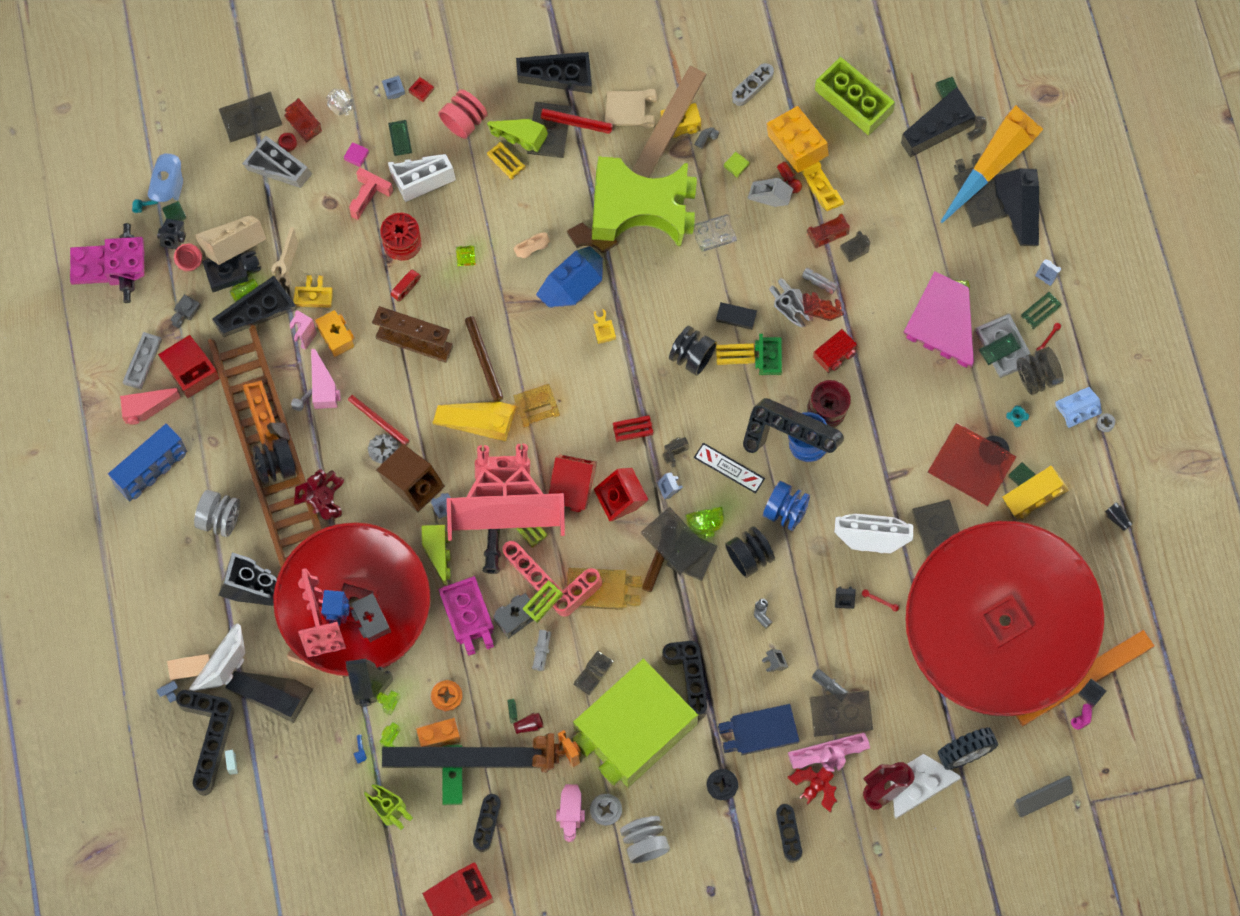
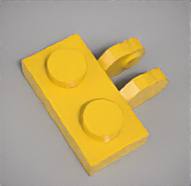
[294,275,333,308]

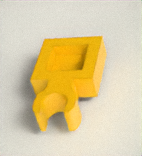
[593,309,616,344]

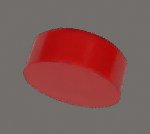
[278,133,297,152]

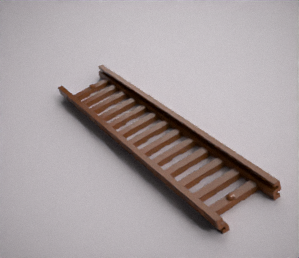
[208,325,322,568]

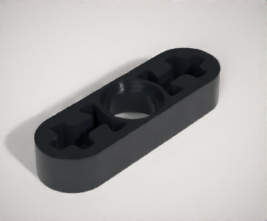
[473,794,501,852]
[776,804,802,863]

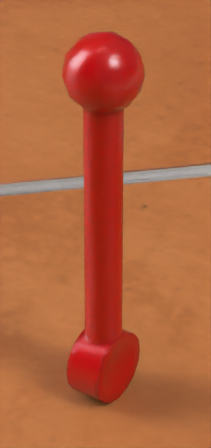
[1036,323,1061,354]
[861,589,899,612]

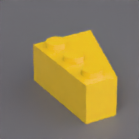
[1002,466,1069,519]

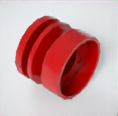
[380,212,422,261]

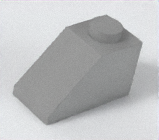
[748,178,793,207]

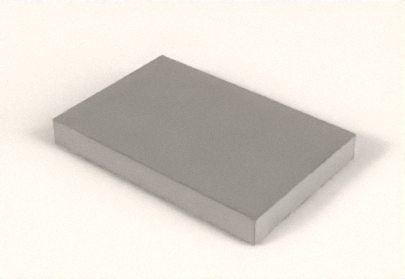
[975,314,1035,378]

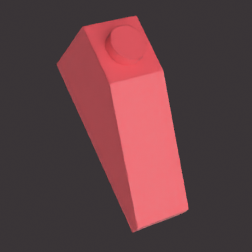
[120,388,180,425]

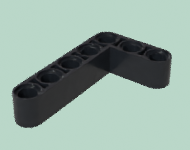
[743,398,844,453]
[176,690,234,796]

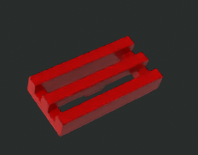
[612,415,654,442]

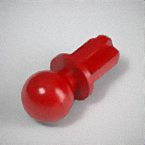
[777,161,802,194]

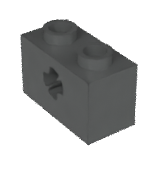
[351,593,391,642]
[493,593,539,639]

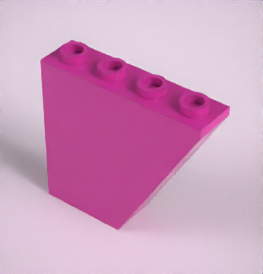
[904,271,974,368]

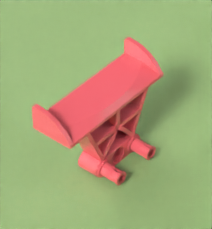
[447,443,565,541]

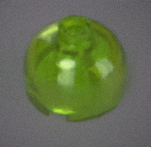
[685,506,725,538]

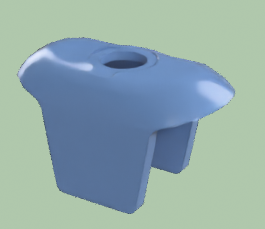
[148,154,183,202]

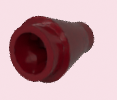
[513,712,544,734]

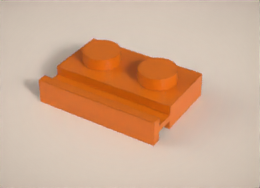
[557,730,581,767]

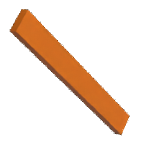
[1016,630,1155,727]

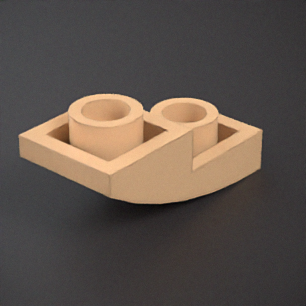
[167,654,210,681]

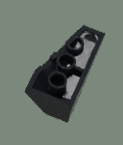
[994,168,1039,246]
[218,552,277,606]
[346,659,393,707]
[225,671,313,723]

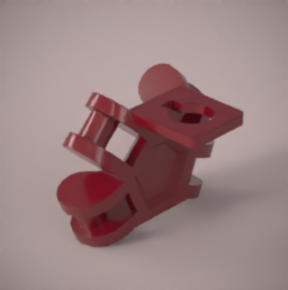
[294,469,344,520]

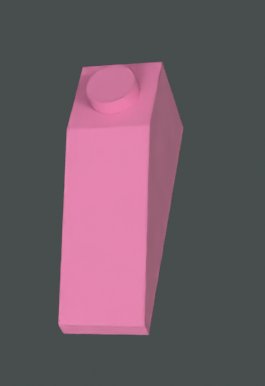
[311,349,341,409]

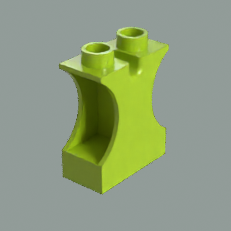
[592,156,697,246]

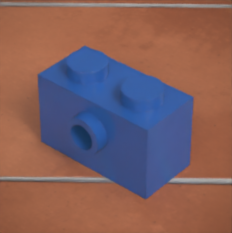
[321,590,350,626]

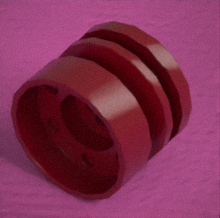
[807,380,851,427]

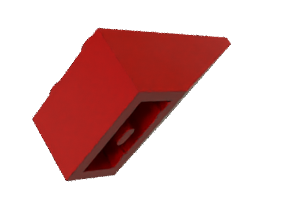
[158,335,220,399]
[422,862,494,916]

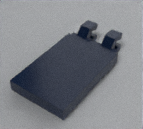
[718,704,800,756]

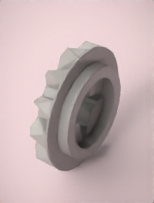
[368,434,398,463]
[590,794,622,826]

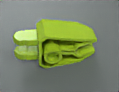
[364,784,413,830]

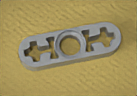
[732,63,774,106]

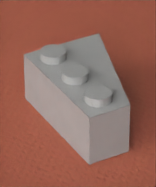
[242,136,312,188]

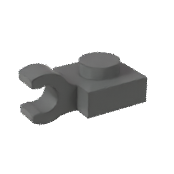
[171,294,201,328]

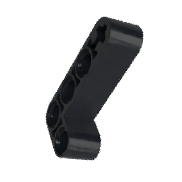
[662,641,707,720]

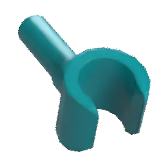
[132,199,158,213]

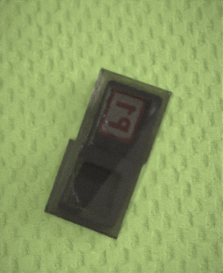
[574,651,614,696]

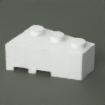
[388,154,456,202]

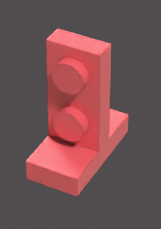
[349,167,393,220]

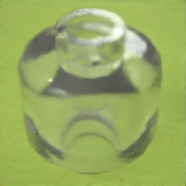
[326,88,354,116]

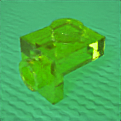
[379,722,401,749]

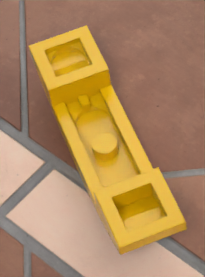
[801,161,844,211]

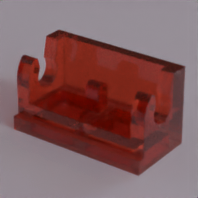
[284,98,322,143]
[806,213,850,249]
[802,292,844,321]

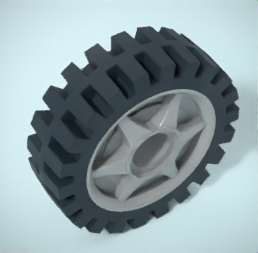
[937,727,999,770]

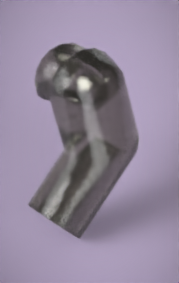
[966,116,987,141]

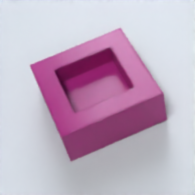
[344,142,369,167]

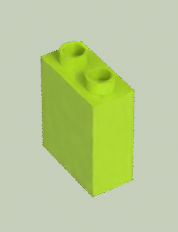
[571,658,698,788]

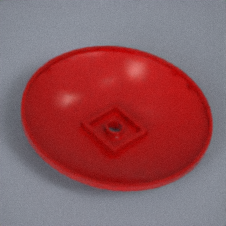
[274,522,430,677]

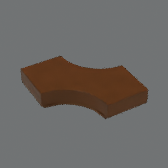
[567,222,618,253]

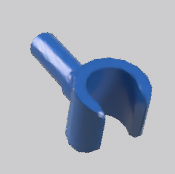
[353,735,367,763]

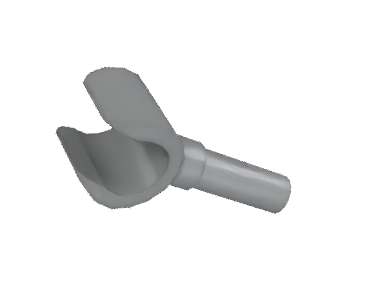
[291,389,312,411]

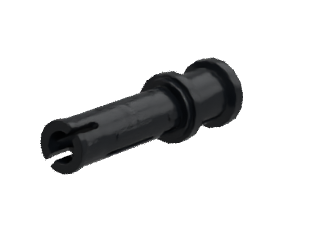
[482,529,501,574]

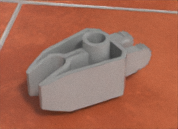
[769,278,813,327]

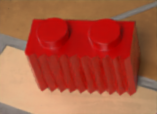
[813,329,857,373]

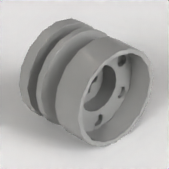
[194,490,240,537]
[620,816,670,864]

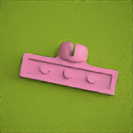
[788,732,870,772]

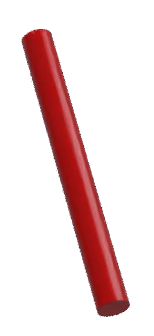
[348,395,410,445]

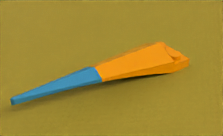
[941,105,1043,223]

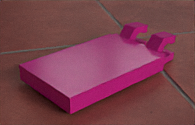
[438,576,494,656]

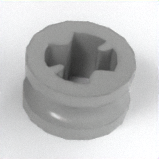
[1097,413,1115,432]

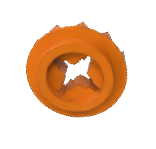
[431,680,463,712]

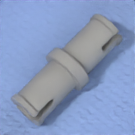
[532,630,552,671]

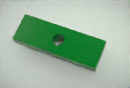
[442,745,463,805]

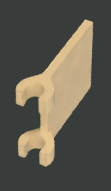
[605,89,657,128]
[271,227,298,289]

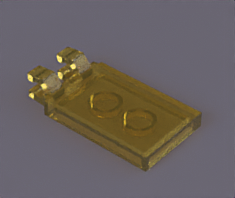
[565,568,642,610]

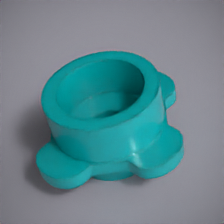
[1006,405,1029,427]

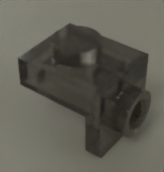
[662,437,689,468]

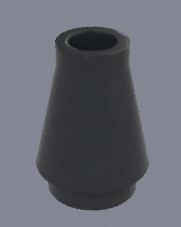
[1104,502,1132,531]

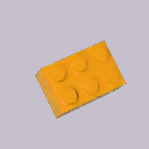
[767,106,829,173]

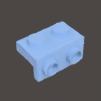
[1055,387,1102,428]

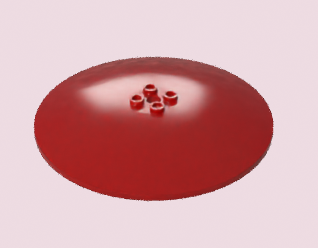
[905,521,1105,717]

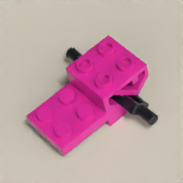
[70,223,144,303]

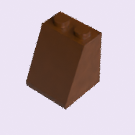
[376,444,445,512]

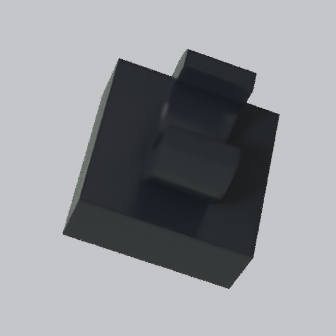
[835,586,856,609]
[1078,679,1107,707]

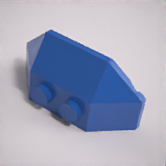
[536,246,603,308]

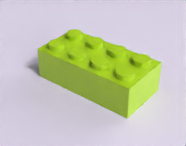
[815,57,895,136]

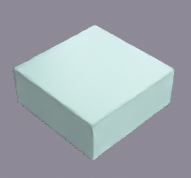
[225,750,238,775]

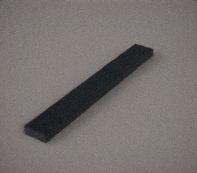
[382,747,541,768]

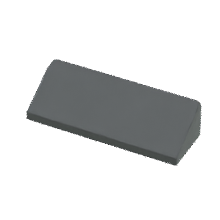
[1014,776,1073,817]

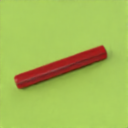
[541,109,613,134]

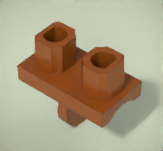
[532,733,565,773]

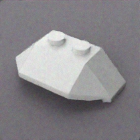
[835,514,913,553]
[189,623,245,691]

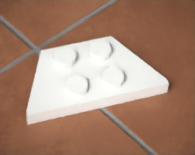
[890,754,961,819]

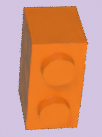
[416,718,461,747]

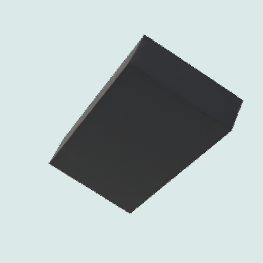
[716,302,757,330]

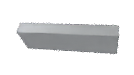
[123,332,162,390]

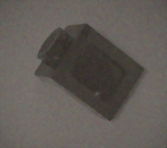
[840,231,871,262]

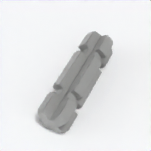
[802,268,837,294]

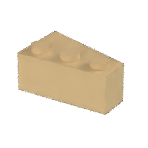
[195,215,266,265]

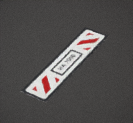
[693,443,765,494]

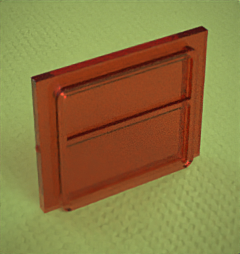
[927,423,1017,507]

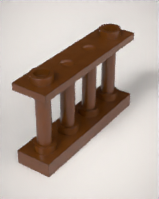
[372,306,453,363]

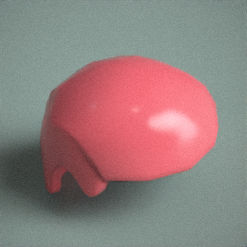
[174,243,202,272]

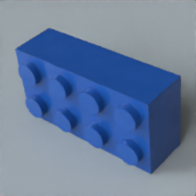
[108,423,187,502]

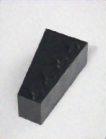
[516,52,592,94]
[901,87,976,158]
[212,276,296,338]

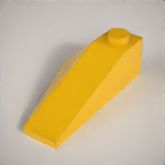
[433,401,516,441]

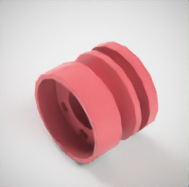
[438,89,488,139]

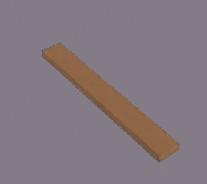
[632,65,707,178]

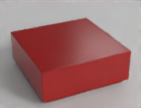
[408,77,434,102]

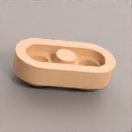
[514,232,550,258]

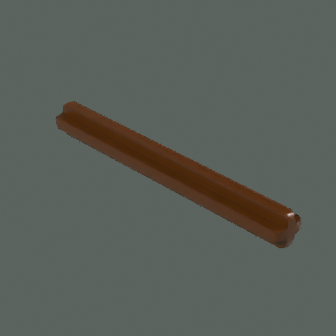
[465,316,503,401]

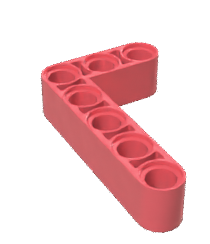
[502,541,602,617]

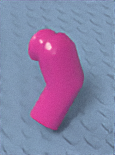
[1071,704,1093,730]

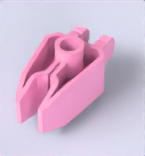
[556,784,585,842]

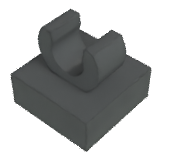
[762,649,788,672]

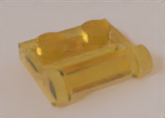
[513,384,560,428]

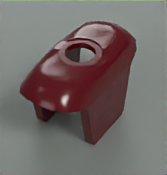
[863,762,915,810]

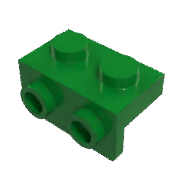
[755,334,782,375]

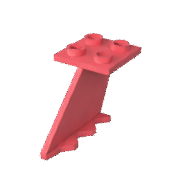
[298,569,346,657]

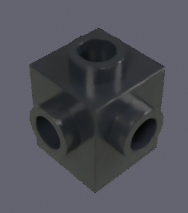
[157,218,186,249]

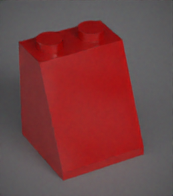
[549,454,597,512]

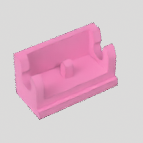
[290,311,317,350]

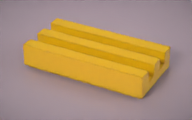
[487,142,525,180]
[716,343,755,365]

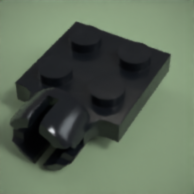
[202,251,261,293]

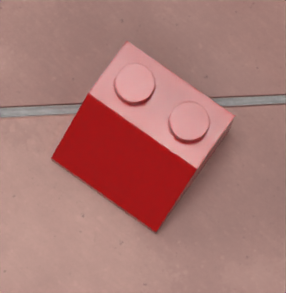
[593,467,649,522]

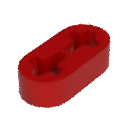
[391,269,421,302]

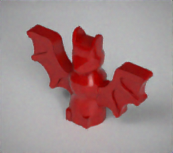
[787,766,837,813]

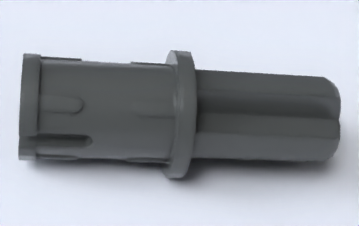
[812,669,849,702]

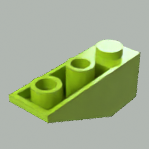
[487,119,548,152]
[422,525,451,586]

